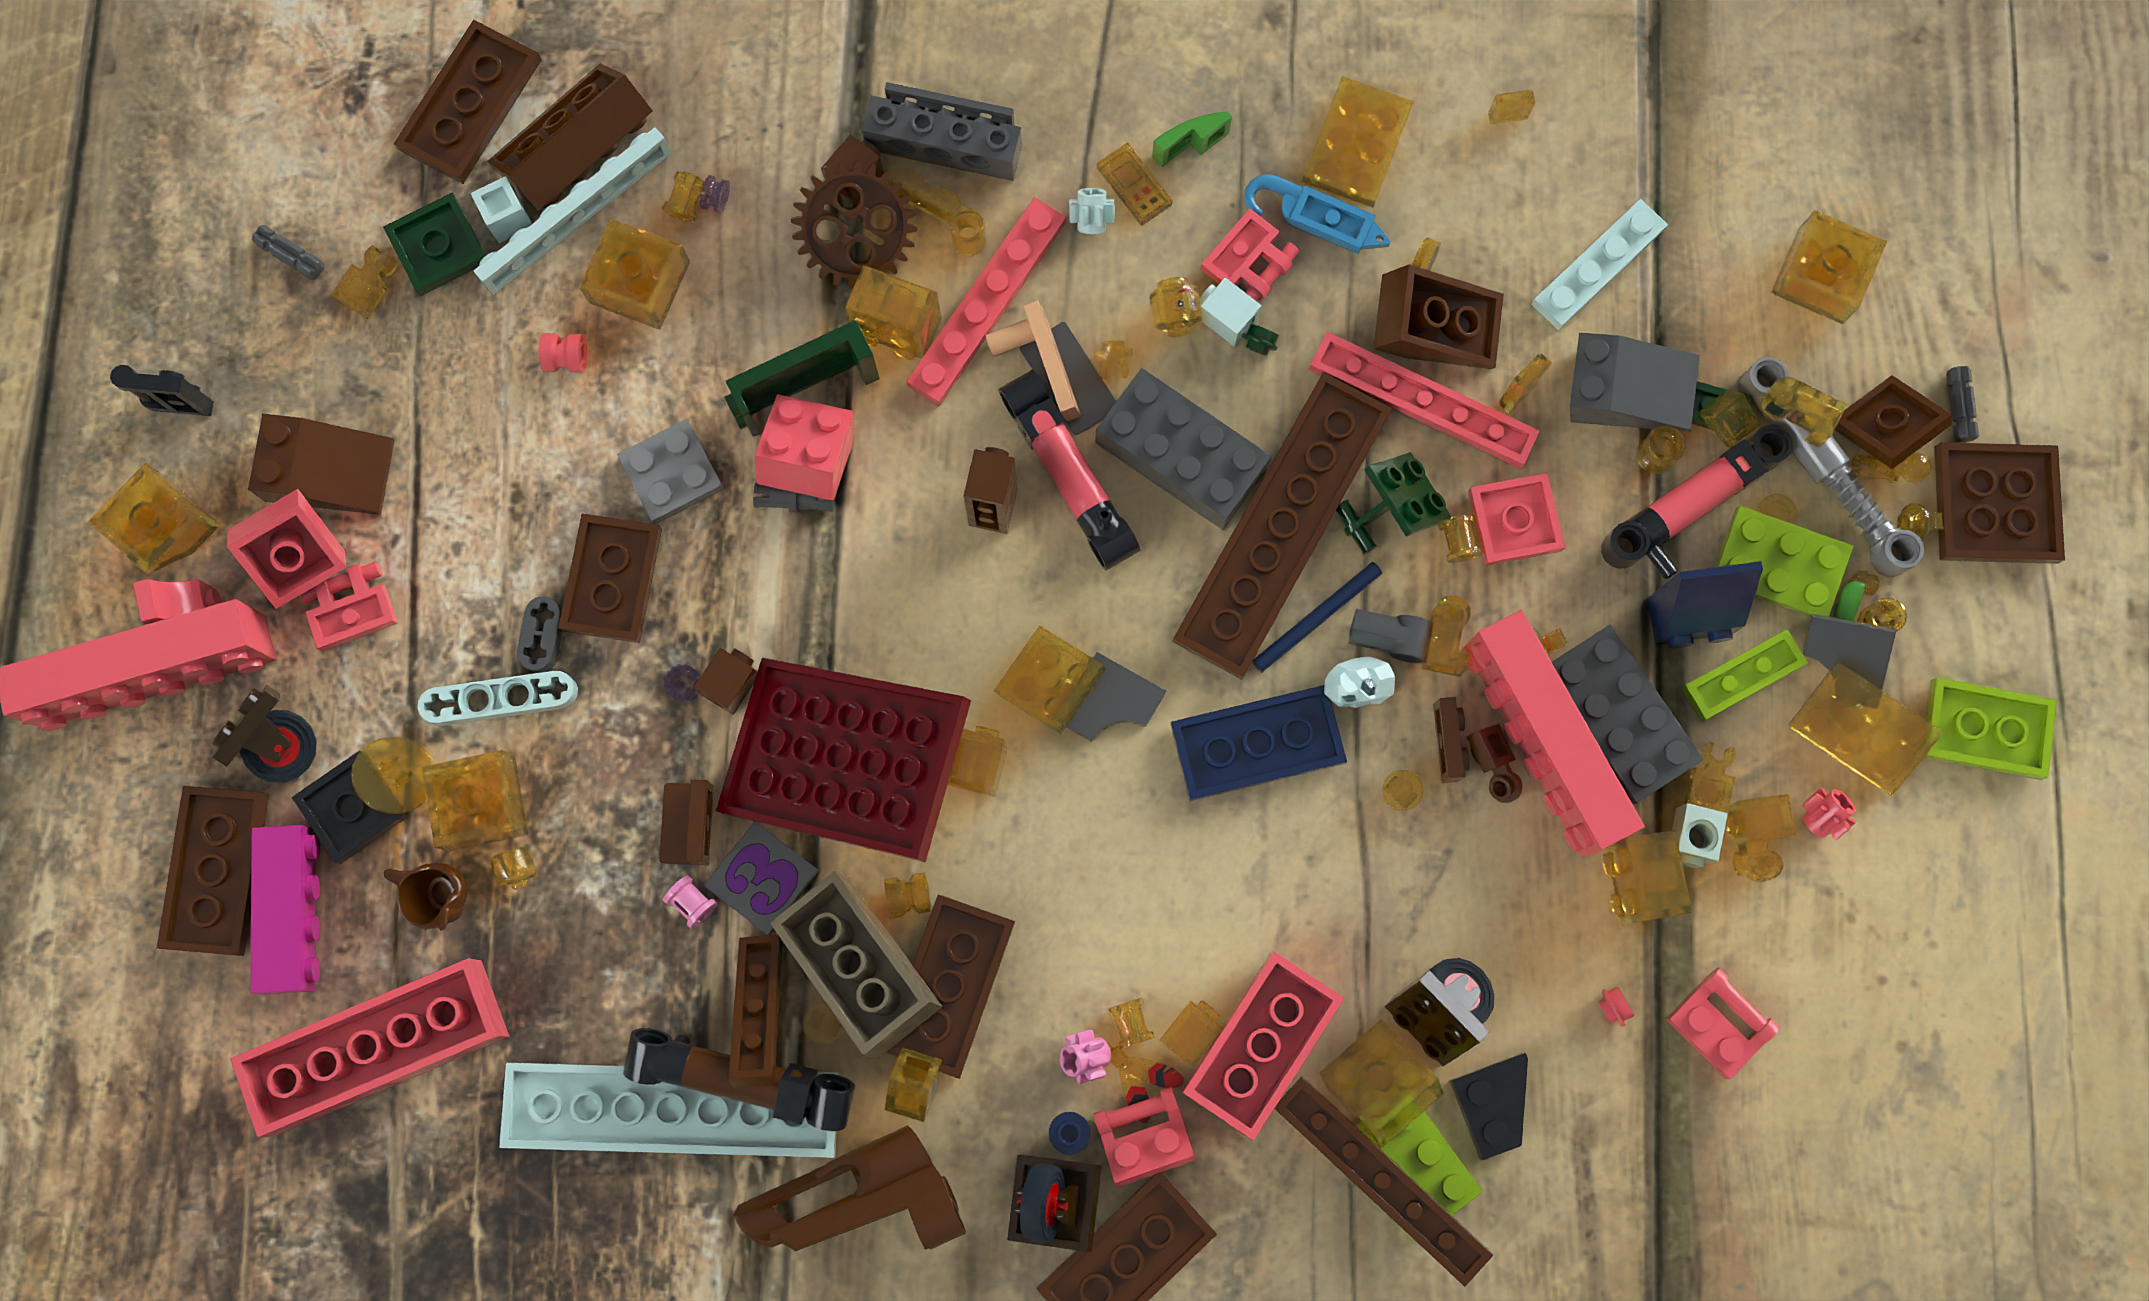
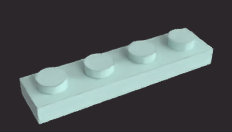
[1531,199,1668,331]

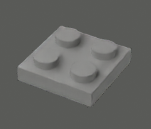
[617,419,724,525]

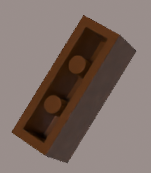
[963,447,1018,534]

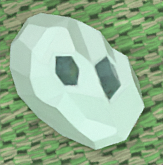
[1324,656,1395,708]

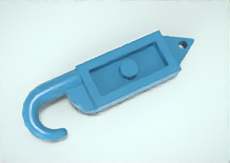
[1244,174,1390,254]

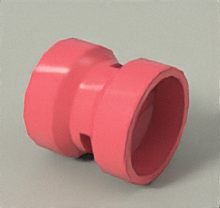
[539,333,587,373]

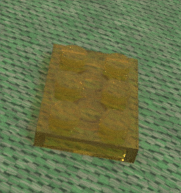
[1302,76,1414,207]
[1788,660,1944,797]

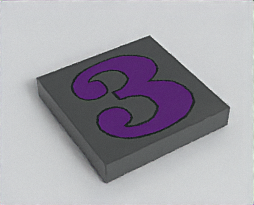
[704,822,819,935]

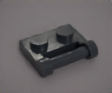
[110,365,214,416]

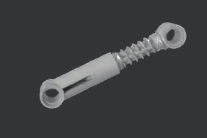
[1738,357,1924,577]

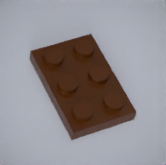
[558,513,662,643]

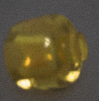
[491,846,537,891]

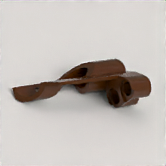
[733,1125,966,1252]

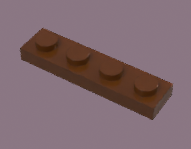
[729,934,783,1088]

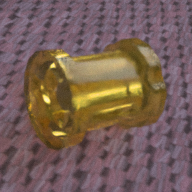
[662,171,708,222]
[1438,515,1483,563]
[1857,597,1907,632]
[1107,998,1155,1049]

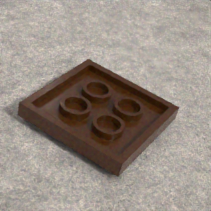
[1934,442,2065,564]

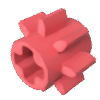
[1802,788,1856,840]

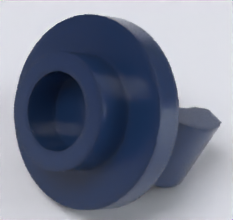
[1049,1112,1090,1155]

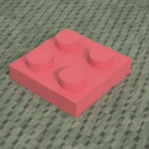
[1468,473,1565,566]

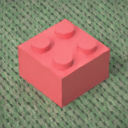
[755,394,854,501]
[227,489,346,609]

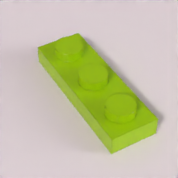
[1681,629,1808,722]

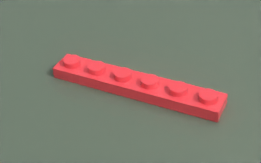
[906,197,1066,406]
[1309,332,1540,469]

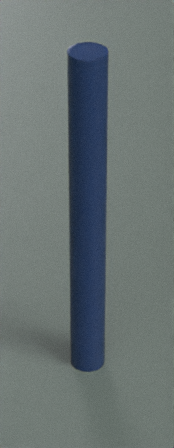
[1252,562,1382,673]

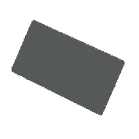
[1020,322,1116,435]

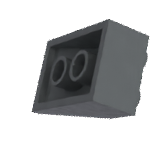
[1570,333,1700,432]

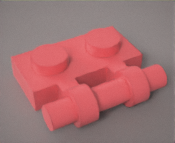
[1200,209,1299,302]
[301,561,398,652]

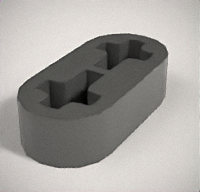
[517,596,562,673]

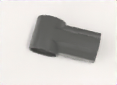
[1348,609,1432,663]

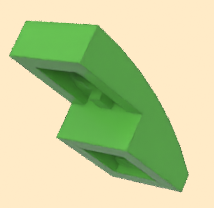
[1152,111,1232,167]

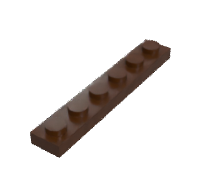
[1274,1076,1494,1287]

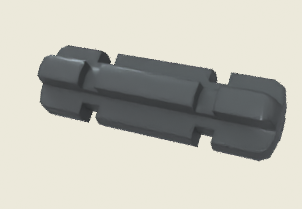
[252,225,324,280]
[1946,366,1979,443]

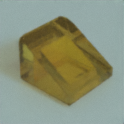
[1699,390,1760,448]

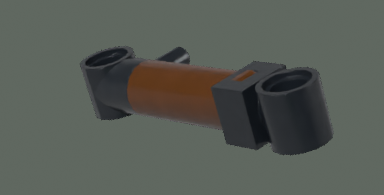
[623,1028,855,1131]

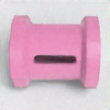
[662,875,718,930]

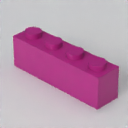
[251,825,321,995]

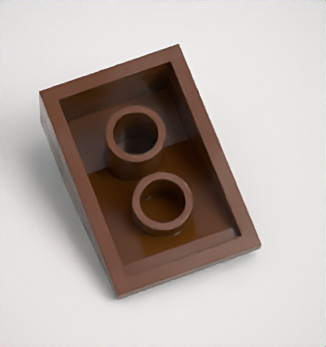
[1373,264,1504,369]
[248,413,395,515]

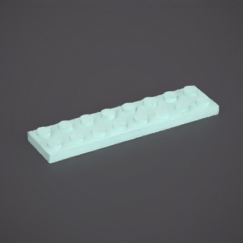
[499,1063,840,1158]

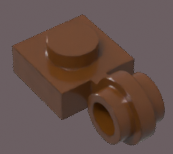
[1466,724,1523,803]

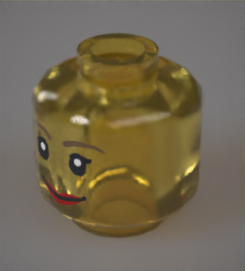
[1149,277,1203,338]

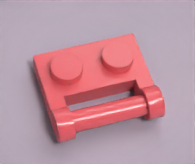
[1665,967,1780,1079]
[1093,1086,1196,1187]

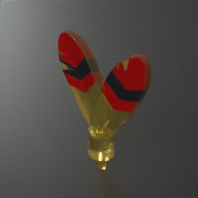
[1107,1042,1184,1123]

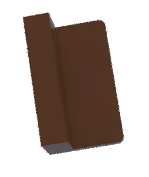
[659,780,714,865]

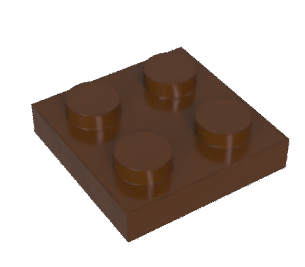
[1833,375,1952,469]

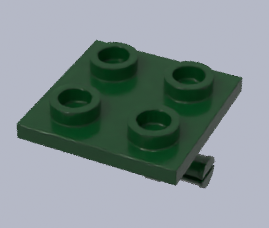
[1336,452,1452,555]

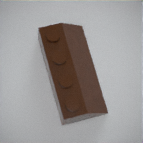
[487,63,653,211]

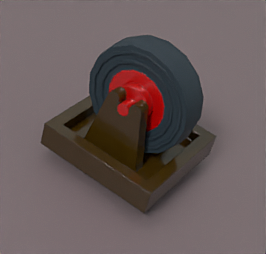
[212,685,317,782]
[1384,958,1495,1066]
[1007,1155,1102,1252]

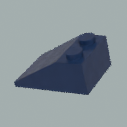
[1647,561,1763,649]

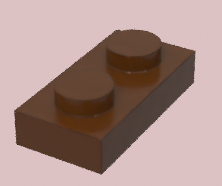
[1433,697,1470,783]

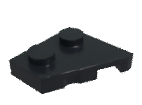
[1449,1053,1528,1160]

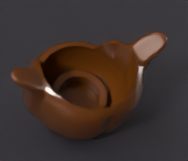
[384,862,468,931]

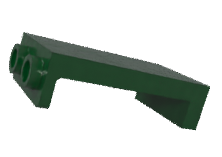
[724,320,880,437]

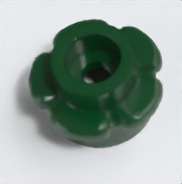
[1242,324,1279,356]

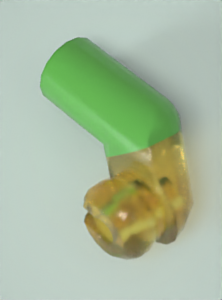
[1833,570,1880,621]

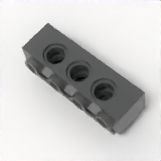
[862,82,1022,181]

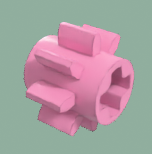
[1059,1029,1111,1084]

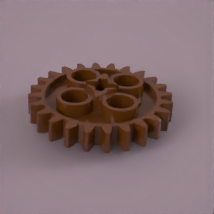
[791,160,918,289]

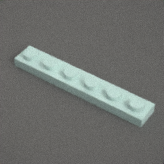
[473,127,672,295]

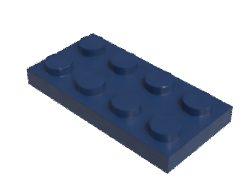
[1170,685,1347,801]

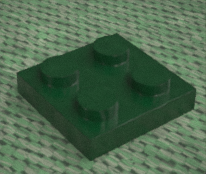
[383,192,486,296]

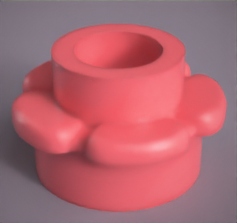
[1598,987,1635,1026]

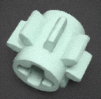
[1069,188,1115,234]

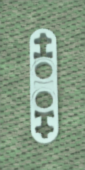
[418,671,578,726]

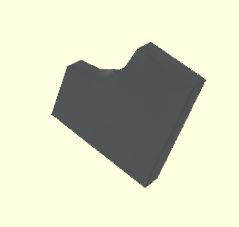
[1803,614,1896,709]
[1057,652,1166,742]

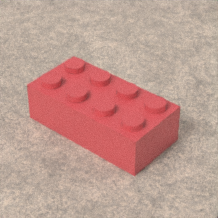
[1180,951,1344,1141]

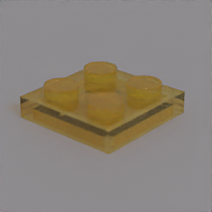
[994,625,1106,735]

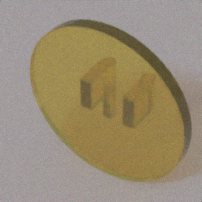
[351,737,436,814]

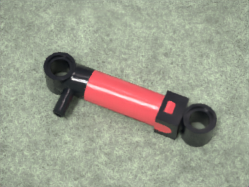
[998,370,1141,571]
[1601,425,1793,579]

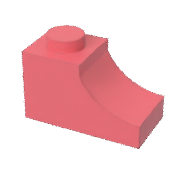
[133,579,222,624]

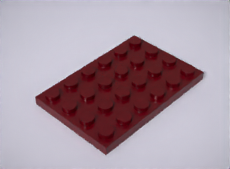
[716,658,971,862]

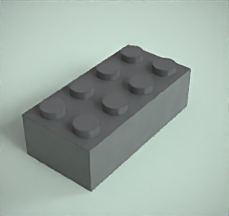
[1095,368,1271,530]
[1552,624,1704,805]

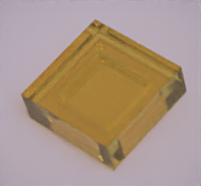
[1488,90,1535,124]

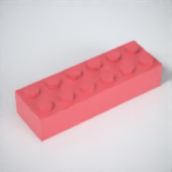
[0,599,276,731]
[1464,609,1645,858]
[230,958,510,1138]

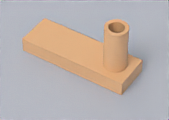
[986,300,1082,422]

